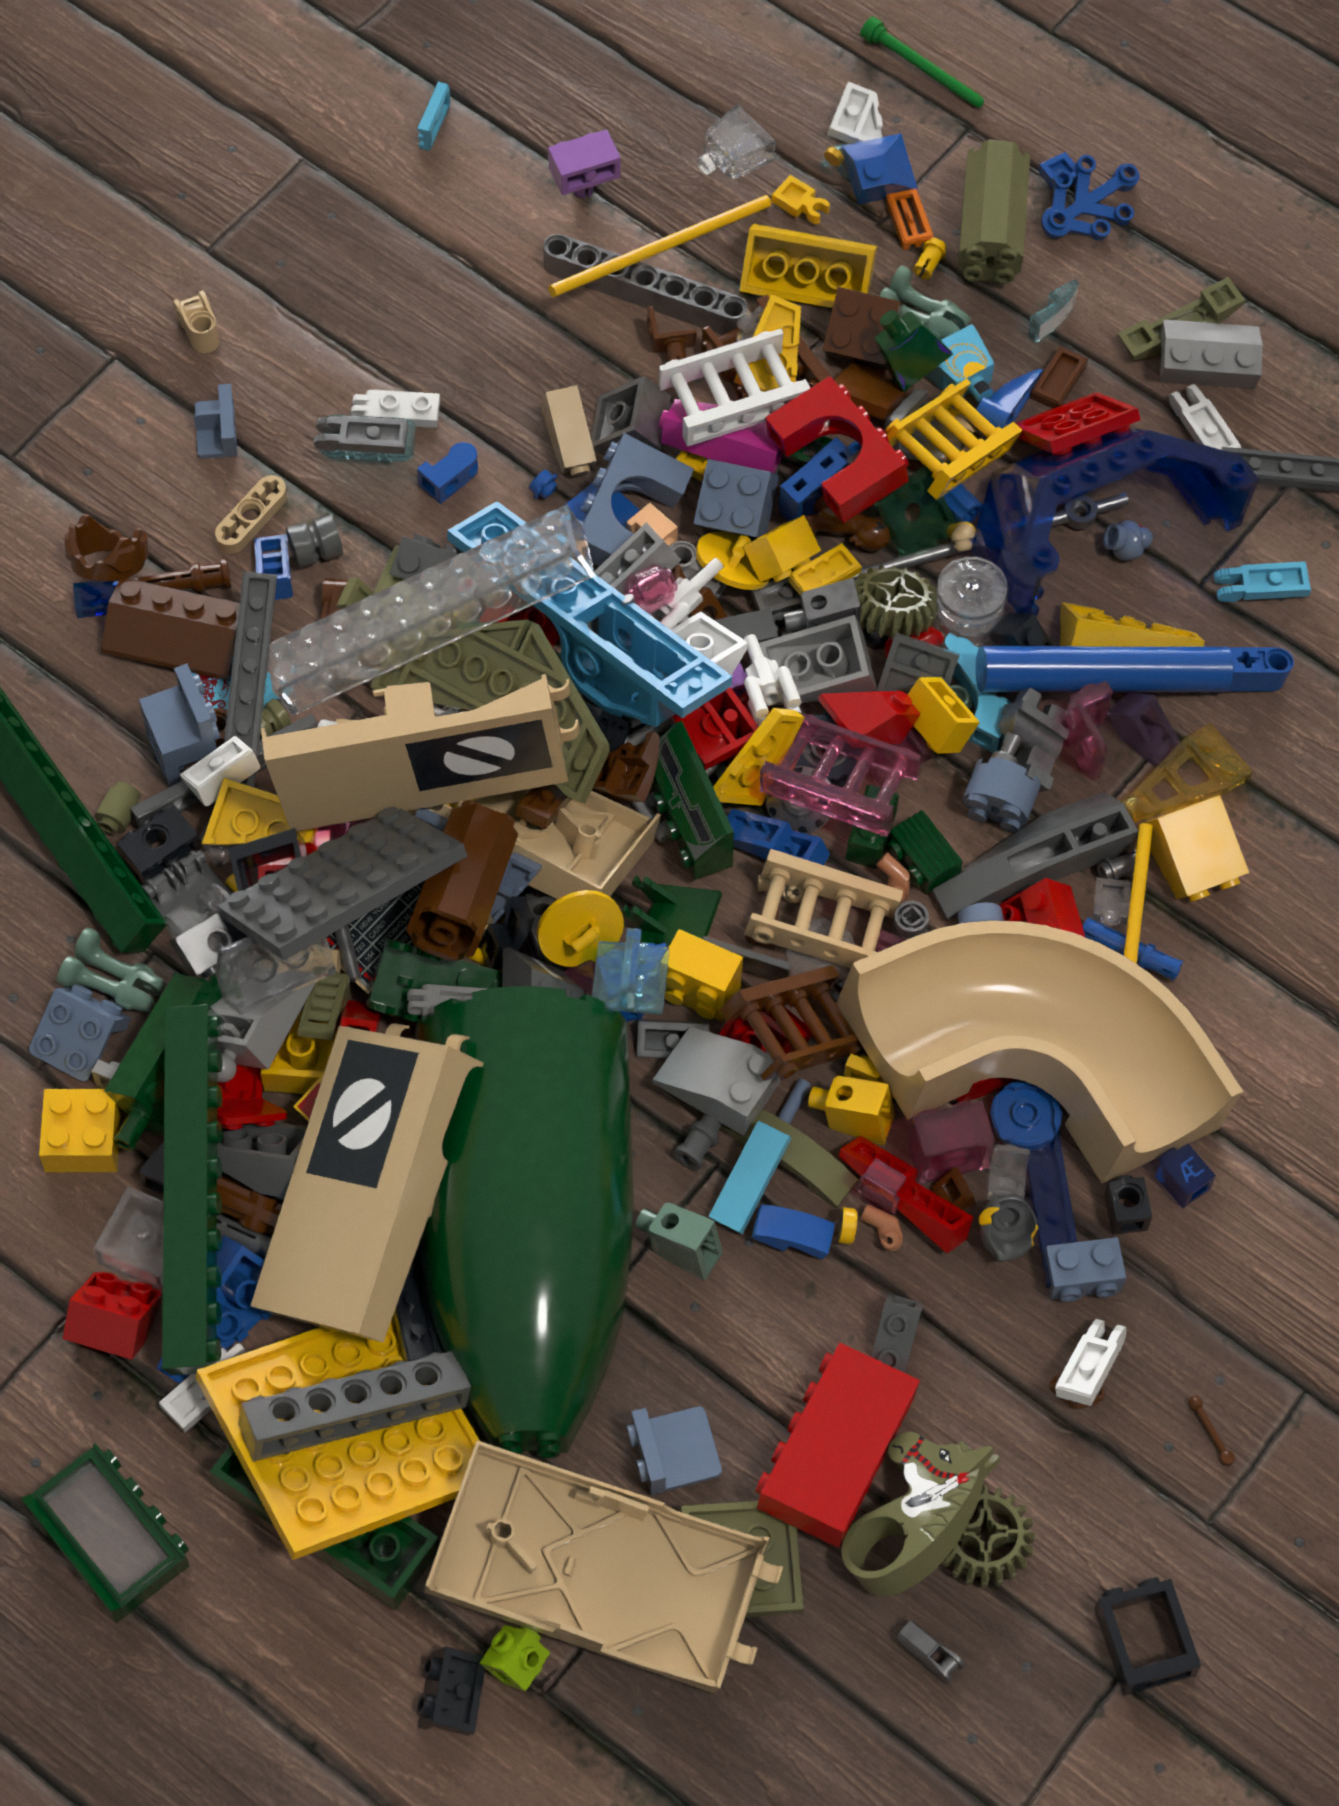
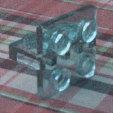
[592,928,669,1015]

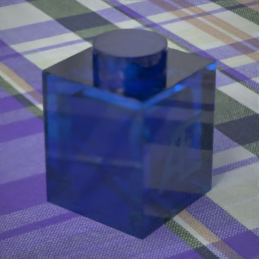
[1155,1143,1216,1208]

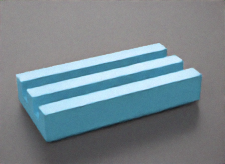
[418,82,451,151]

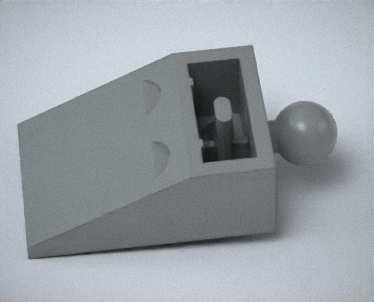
[211,969,317,1083]

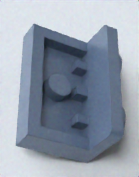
[1045,1237,1126,1302]

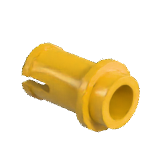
[913,238,947,280]

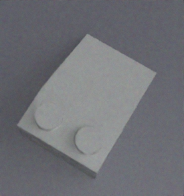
[759,615,877,706]
[652,1027,781,1136]

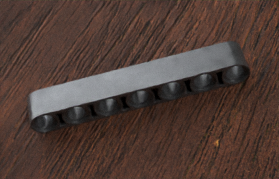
[543,234,748,335]

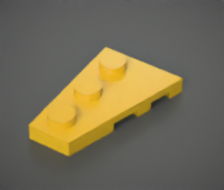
[734,294,801,392]
[202,778,318,846]

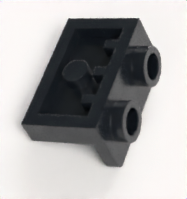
[416,1646,486,1736]

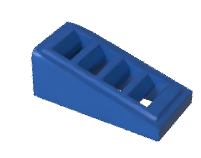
[254,534,293,600]

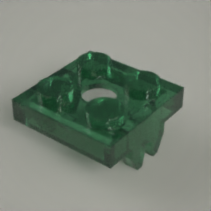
[875,466,956,556]

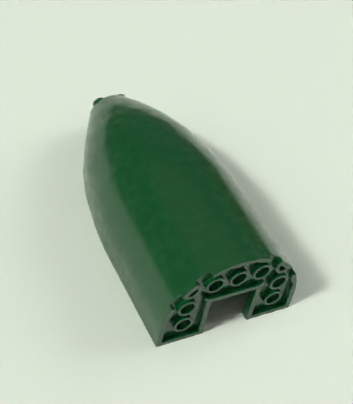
[414,986,634,1458]

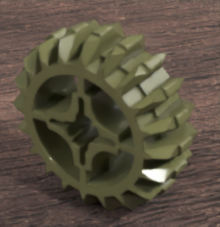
[854,564,939,640]
[941,1484,1036,1588]

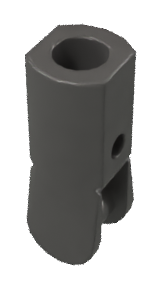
[896,1619,965,1684]

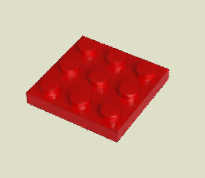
[1016,392,1141,455]

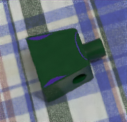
[875,310,953,392]

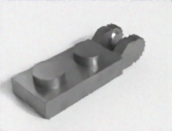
[313,416,408,455]

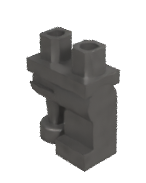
[991,688,1070,792]

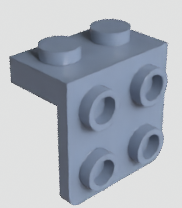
[29,984,131,1082]
[626,1407,722,1495]

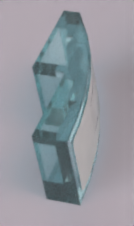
[1028,279,1079,343]

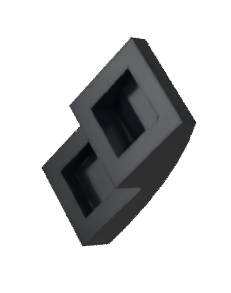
[481,896,535,971]

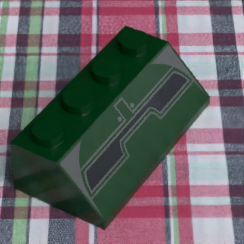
[651,721,734,880]

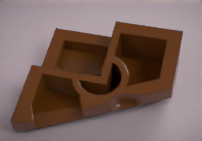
[592,731,659,802]

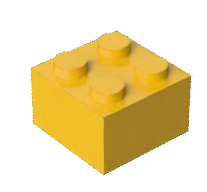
[660,929,743,1022]
[261,1011,341,1094]
[39,1089,121,1172]

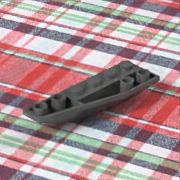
[932,792,1139,921]

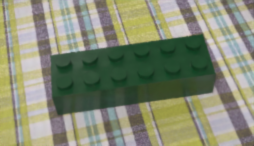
[210,1444,440,1611]

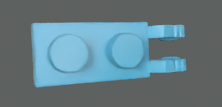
[1214,561,1311,602]

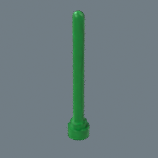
[860,16,984,108]

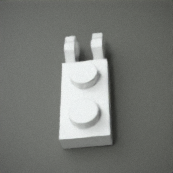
[1169,384,1241,466]
[1056,1319,1126,1406]

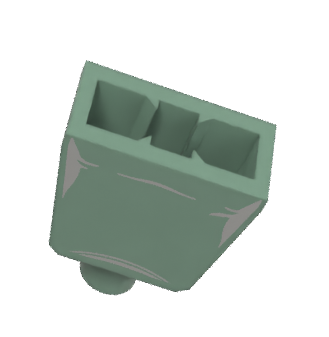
[636,1202,723,1281]

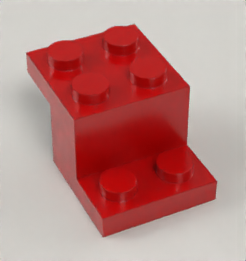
[669,687,771,770]

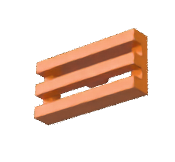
[886,189,934,250]

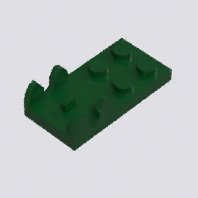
[366,938,503,1022]

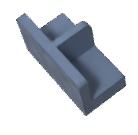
[194,384,237,459]

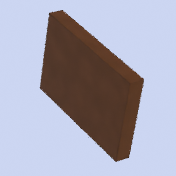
[834,359,915,420]

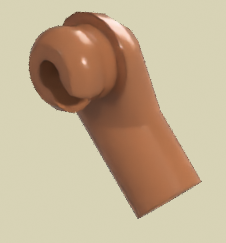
[876,852,910,904]
[861,1204,903,1251]

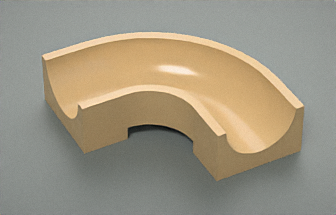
[836,921,1244,1184]

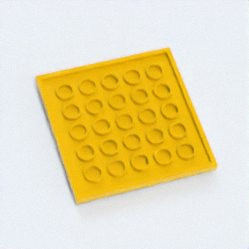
[195,1315,480,1560]

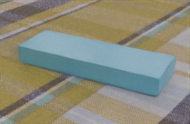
[708,1120,792,1234]

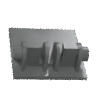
[141,850,231,936]

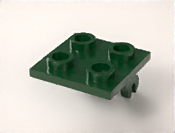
[621,875,722,950]

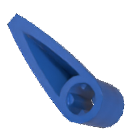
[976,369,1043,429]

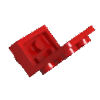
[217,1064,287,1130]

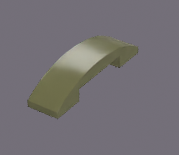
[1117,277,1245,360]
[720,1109,858,1209]

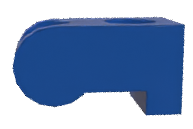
[417,442,478,504]

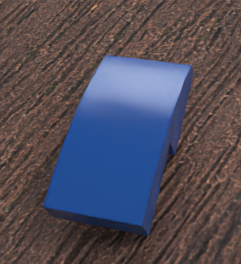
[752,1204,835,1260]

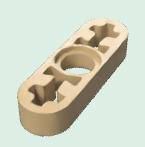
[215,475,287,554]

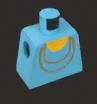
[926,324,994,403]

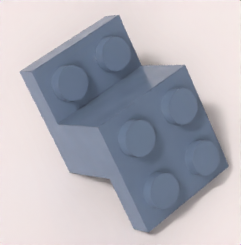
[139,664,220,787]

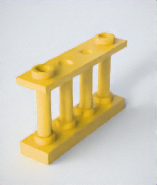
[885,379,1023,500]

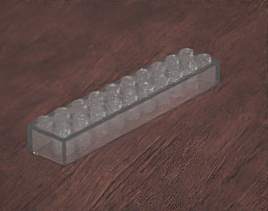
[268,504,595,716]

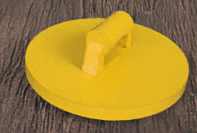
[696,532,773,590]
[537,890,624,967]

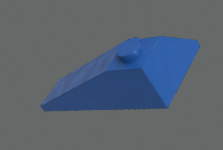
[156,1235,273,1384]

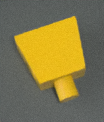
[808,1076,895,1146]

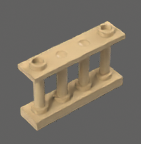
[744,849,903,968]

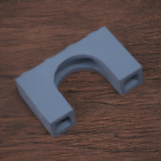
[569,433,694,566]

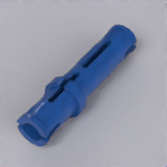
[1083,917,1183,982]

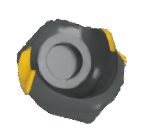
[979,1194,1039,1262]

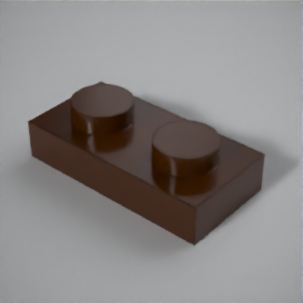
[515,784,572,829]

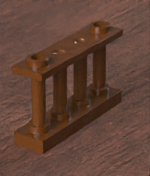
[720,965,866,1081]

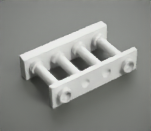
[658,329,810,447]

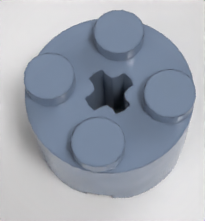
[963,758,1041,833]

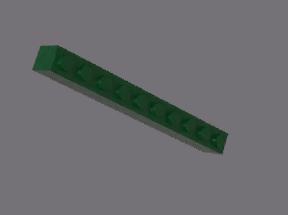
[0,687,168,952]
[162,1004,223,1375]

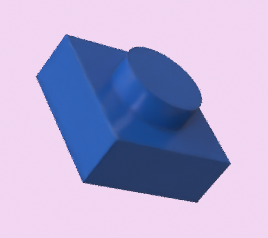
[1038,152,1077,191]

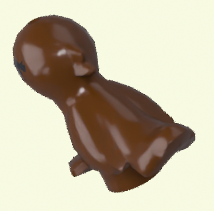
[806,495,892,551]

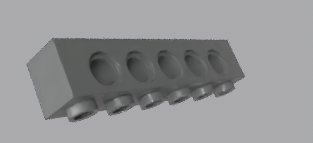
[238,1351,471,1461]

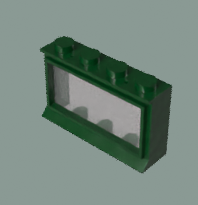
[21,1443,190,1624]

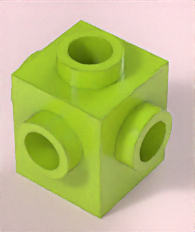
[480,1625,551,1691]

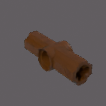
[217,1176,283,1234]

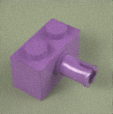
[548,129,621,198]

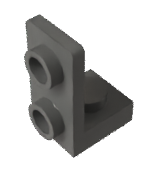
[871,1294,924,1373]

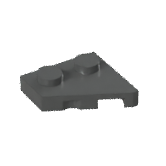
[877,633,960,693]

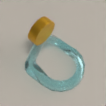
[819,143,851,182]

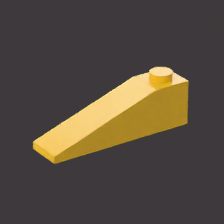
[1060,602,1205,646]

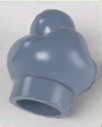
[1103,520,1153,561]

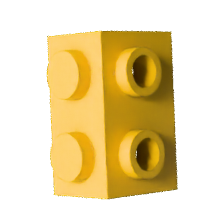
[743,515,821,583]
[908,677,980,754]

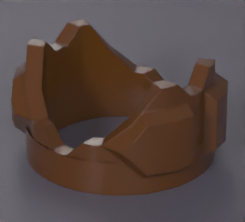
[65,514,149,581]

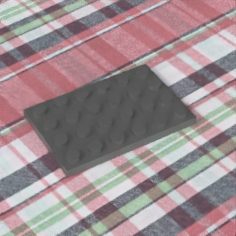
[217,807,467,960]

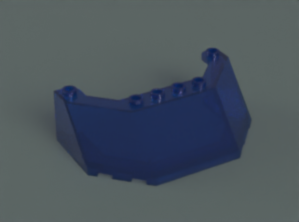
[971,429,1259,616]

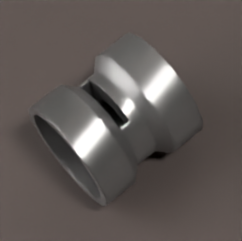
[892,901,929,943]

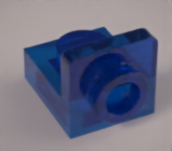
[73,580,119,618]

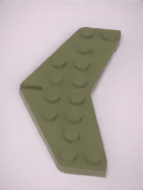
[370,620,609,804]

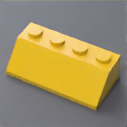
[739,224,878,308]

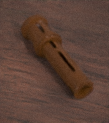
[128,558,231,593]

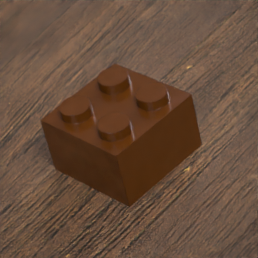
[822,287,903,367]

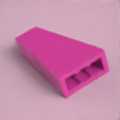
[659,399,783,473]

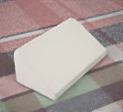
[180,736,260,806]

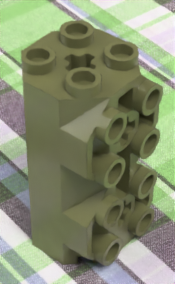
[957,140,1030,284]

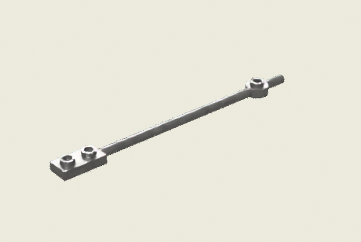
[750,493,1129,615]

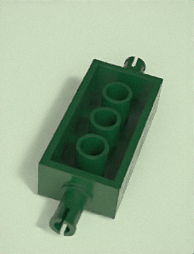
[104,962,238,1151]

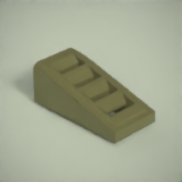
[298,970,350,1041]

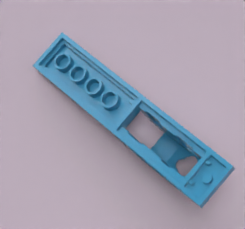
[447,501,732,727]

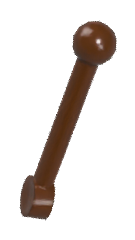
[1188,1396,1235,1466]

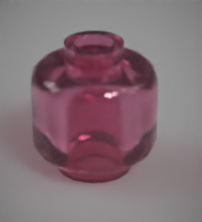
[625,564,678,614]

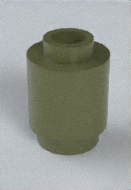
[94,782,141,835]

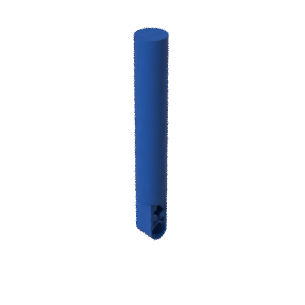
[975,646,1294,692]

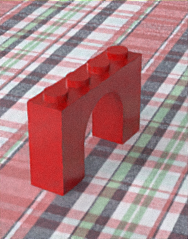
[765,376,909,523]

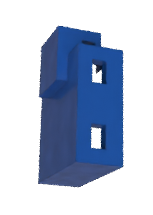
[779,437,853,522]

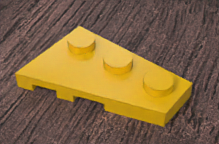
[713,708,805,806]

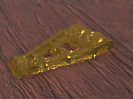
[1120,723,1253,824]

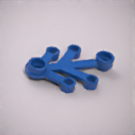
[1041,155,1139,241]

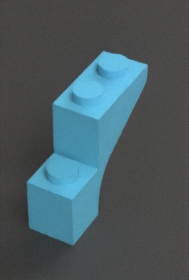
[944,633,1012,753]

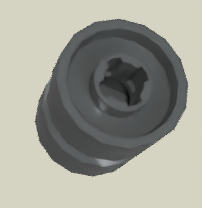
[286,514,343,569]

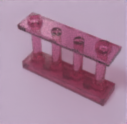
[760,712,921,837]

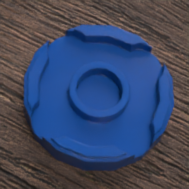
[990,1081,1062,1151]

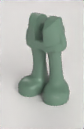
[879,265,971,340]
[57,927,167,1013]

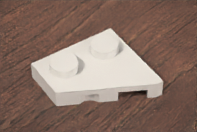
[827,81,883,144]

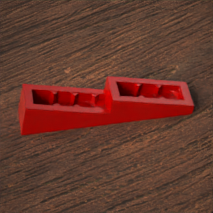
[839,1136,973,1254]

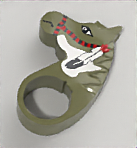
[842,1432,1001,1596]

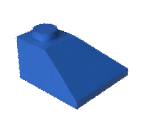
[841,133,918,205]

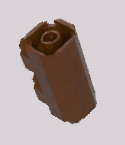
[406,800,518,961]

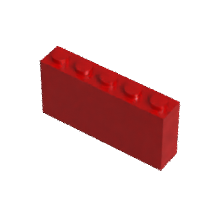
[755,1342,920,1548]

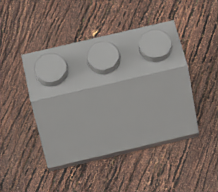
[1159,319,1263,389]

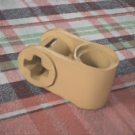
[172,290,220,354]

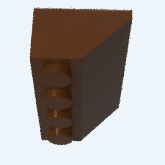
[101,577,240,681]

